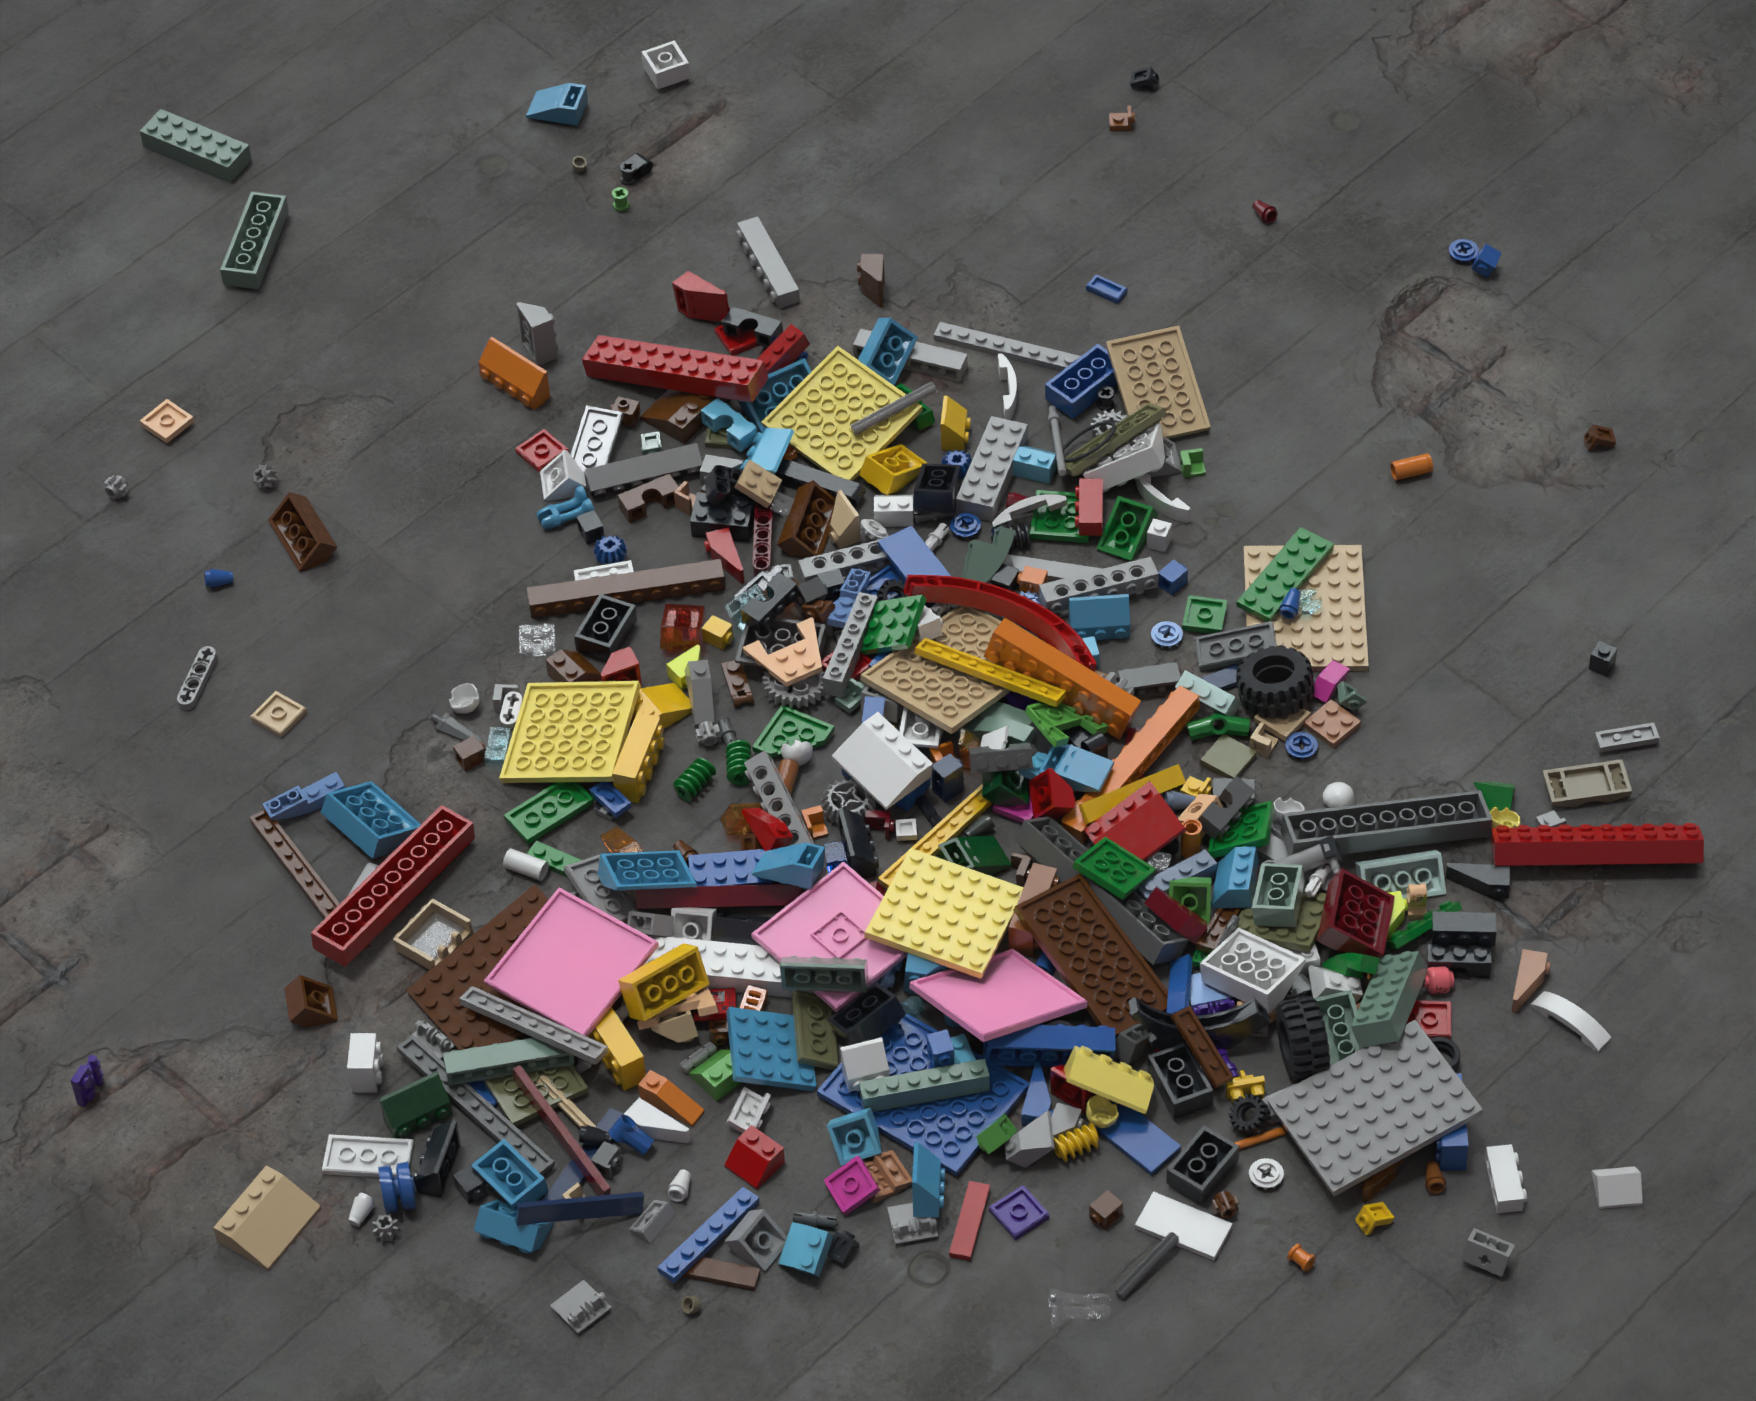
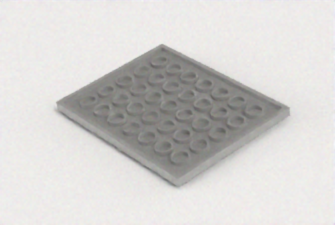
[1268,1020,1483,1196]

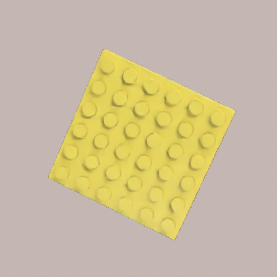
[761,346,923,481]
[499,681,641,783]
[864,848,1023,979]

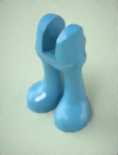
[536,485,595,530]

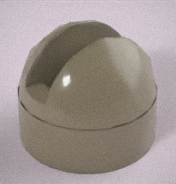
[572,156,587,172]
[681,1296,701,1314]

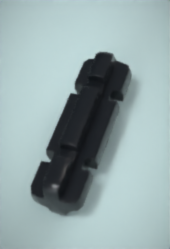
[916,795,942,828]

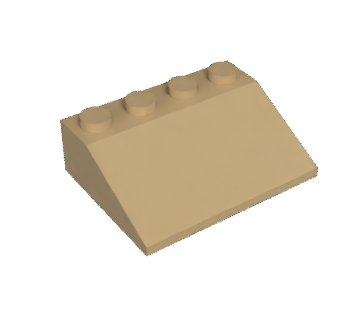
[213,1165,321,1271]

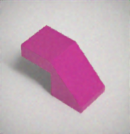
[1313,660,1351,703]

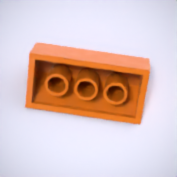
[478,337,550,410]

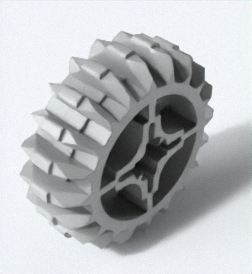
[821,778,876,827]

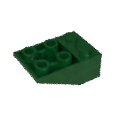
[938,836,1012,876]

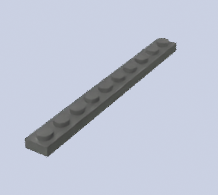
[397,1035,555,1176]

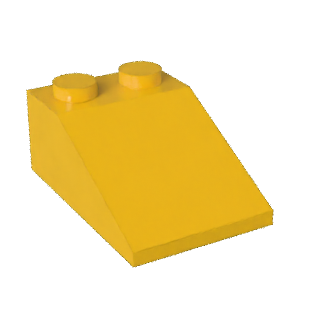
[859,444,927,495]
[631,683,692,728]

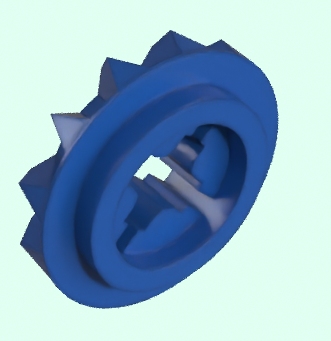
[1449,239,1479,263]
[950,513,981,539]
[1285,732,1318,760]

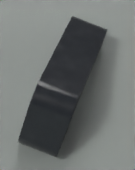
[705,465,781,505]
[1061,725,1108,759]

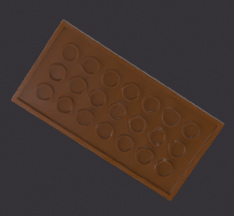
[1013,873,1168,1038]

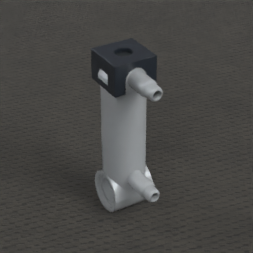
[1260,835,1343,875]

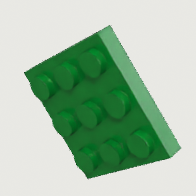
[1030,490,1089,543]
[860,595,927,655]
[1208,800,1274,858]
[1072,837,1156,900]

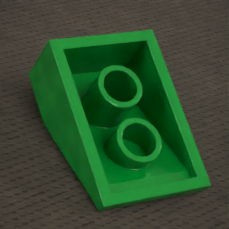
[1096,496,1158,561]

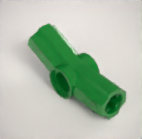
[1187,713,1250,740]

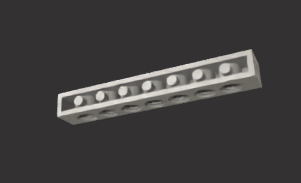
[744,750,829,892]

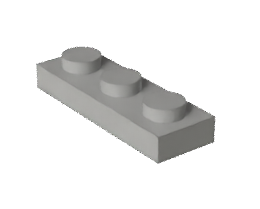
[1594,722,1660,753]

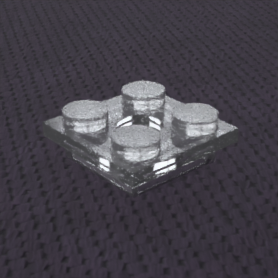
[519,623,555,656]

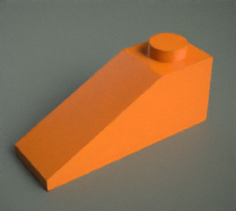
[638,1070,704,1127]

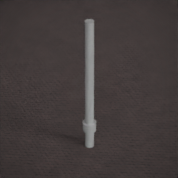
[1048,406,1066,476]

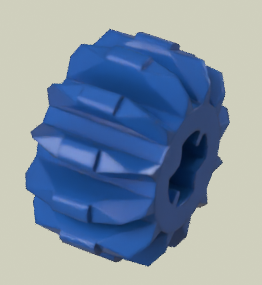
[941,449,972,479]
[594,535,627,565]

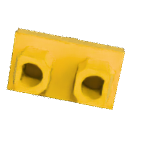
[1225,1070,1265,1106]

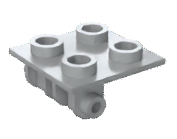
[412,1020,455,1059]
[887,1203,938,1245]
[550,1280,612,1334]

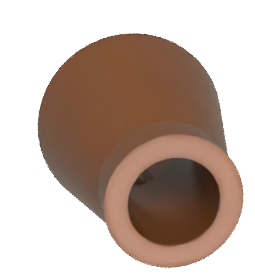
[1425,1161,1447,1194]

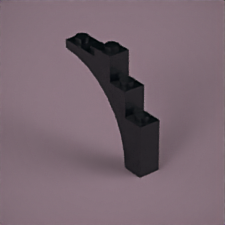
[1129,997,1270,1051]

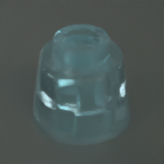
[900,996,924,1019]

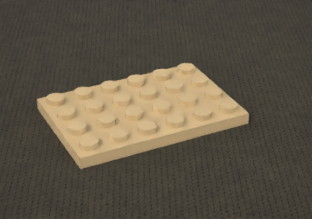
[1105,326,1211,439]

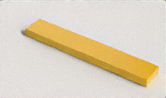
[1078,764,1186,824]

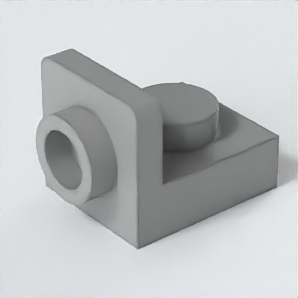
[1535,810,1567,827]

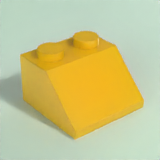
[940,396,971,451]

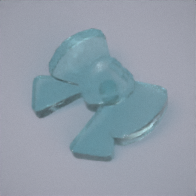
[1299,588,1322,615]

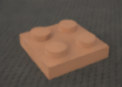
[1303,700,1361,749]

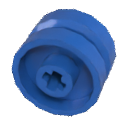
[378,1161,416,1214]

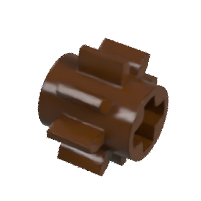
[1211,1191,1239,1219]

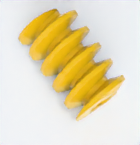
[1053,1122,1099,1162]

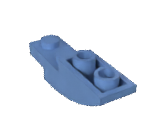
[828,568,871,628]
[262,772,345,820]

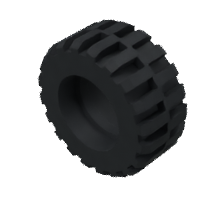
[1236,645,1315,719]
[1275,996,1330,1081]

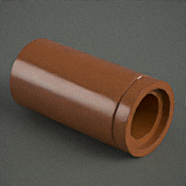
[770,759,800,795]

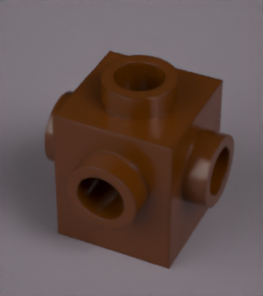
[610,396,641,428]

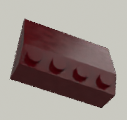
[1317,868,1395,957]

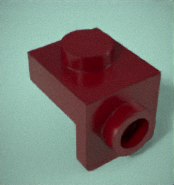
[865,810,895,839]

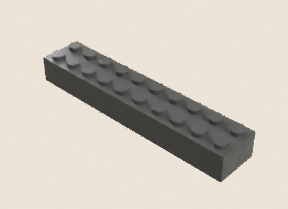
[1280,790,1492,856]
[1014,816,1189,965]

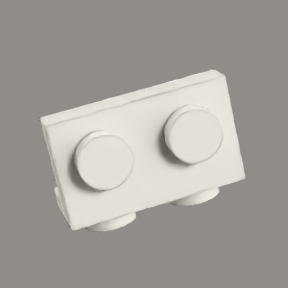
[726,1087,771,1133]

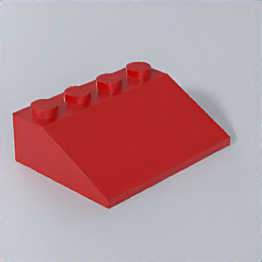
[1084,781,1186,861]

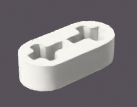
[500,691,523,729]

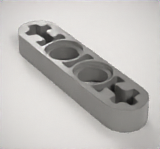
[177,646,217,711]

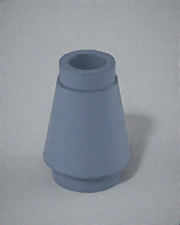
[1165,791,1195,811]

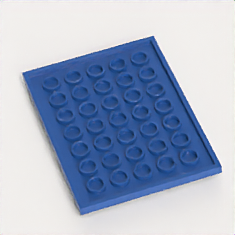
[817,1013,1030,1177]

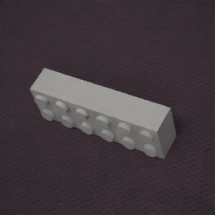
[956,416,1028,522]

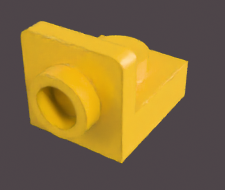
[1180,776,1213,798]
[1355,1202,1395,1235]

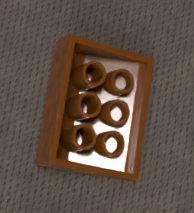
[640,389,731,444]

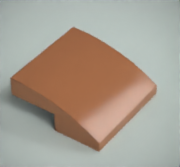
[865,1150,912,1203]

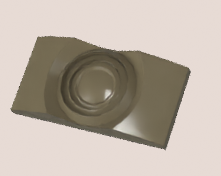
[1542,759,1632,808]

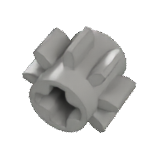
[254,464,277,488]
[104,475,128,499]
[695,721,721,746]
[372,1214,399,1242]

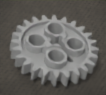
[762,672,825,708]

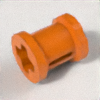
[1287,1243,1316,1272]

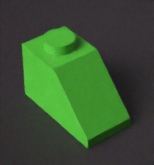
[976,1113,1017,1154]

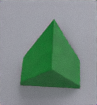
[1473,782,1515,812]

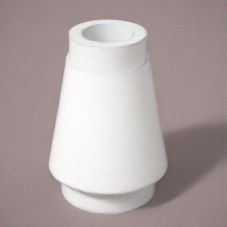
[667,1170,691,1202]
[348,1193,375,1227]

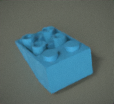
[526,83,588,126]
[1038,744,1114,792]
[752,842,825,889]

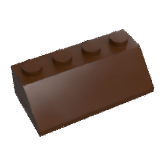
[777,480,836,559]
[268,492,337,572]

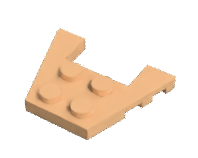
[743,617,822,687]
[637,986,718,1030]

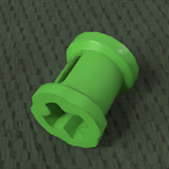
[612,187,629,212]

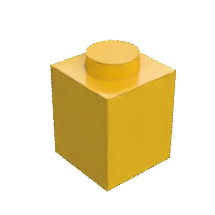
[702,615,734,650]

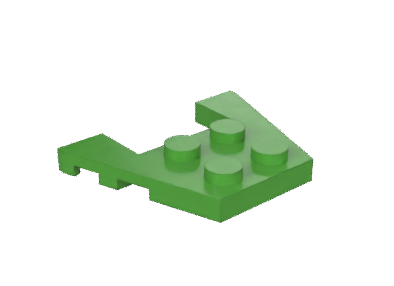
[1025,702,1109,748]

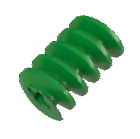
[726,740,751,786]
[673,758,716,802]

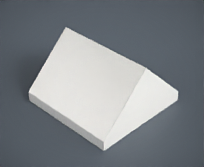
[1592,1166,1643,1209]

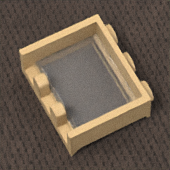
[393,898,474,970]

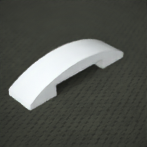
[998,353,1017,420]
[1135,473,1191,523]
[992,494,1068,528]
[1531,991,1611,1052]

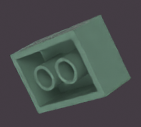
[1252,863,1305,927]

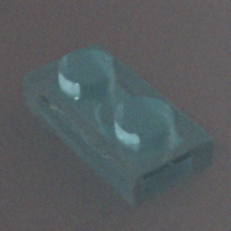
[484,727,511,764]

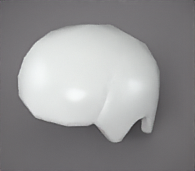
[449,683,480,714]
[780,740,813,766]
[1322,782,1355,808]
[1274,797,1305,824]

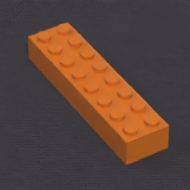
[984,618,1141,740]

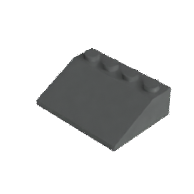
[735,617,827,667]

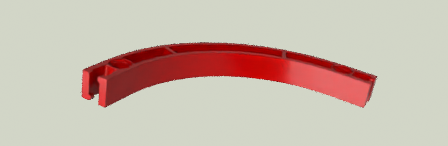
[903,575,1097,672]

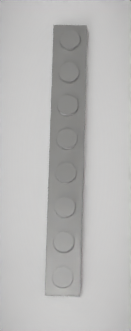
[934,322,1081,371]
[459,986,608,1065]

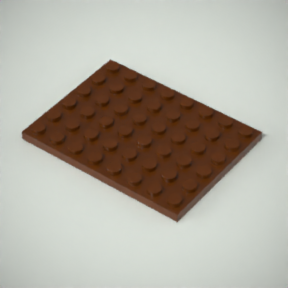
[406,884,549,1050]

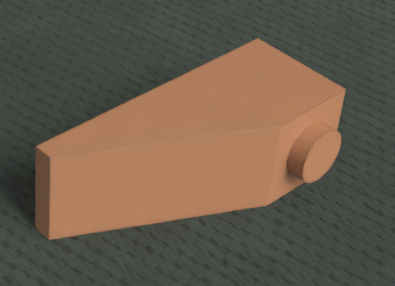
[1512,949,1551,1012]

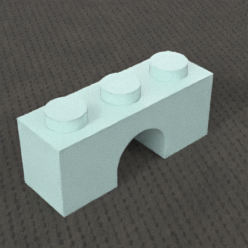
[1175,670,1241,716]

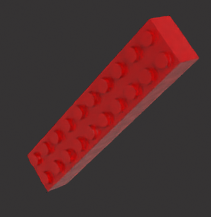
[582,335,769,402]
[311,805,475,967]
[1491,823,1704,866]

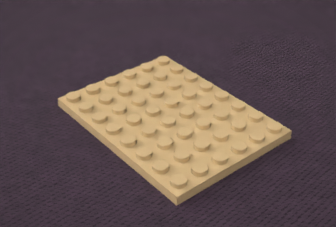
[1244,545,1369,671]
[860,605,1011,734]

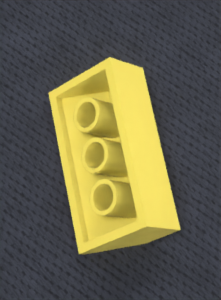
[1064,1046,1154,1114]

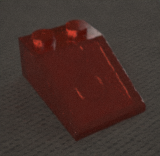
[660,604,705,651]

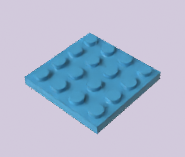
[726,1007,816,1091]

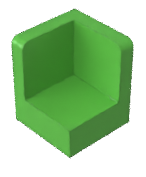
[1180,448,1206,478]

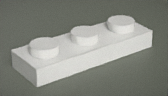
[573,560,634,580]

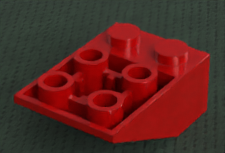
[672,271,730,322]

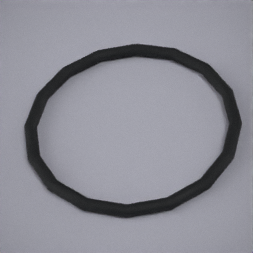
[1062,421,1116,463]

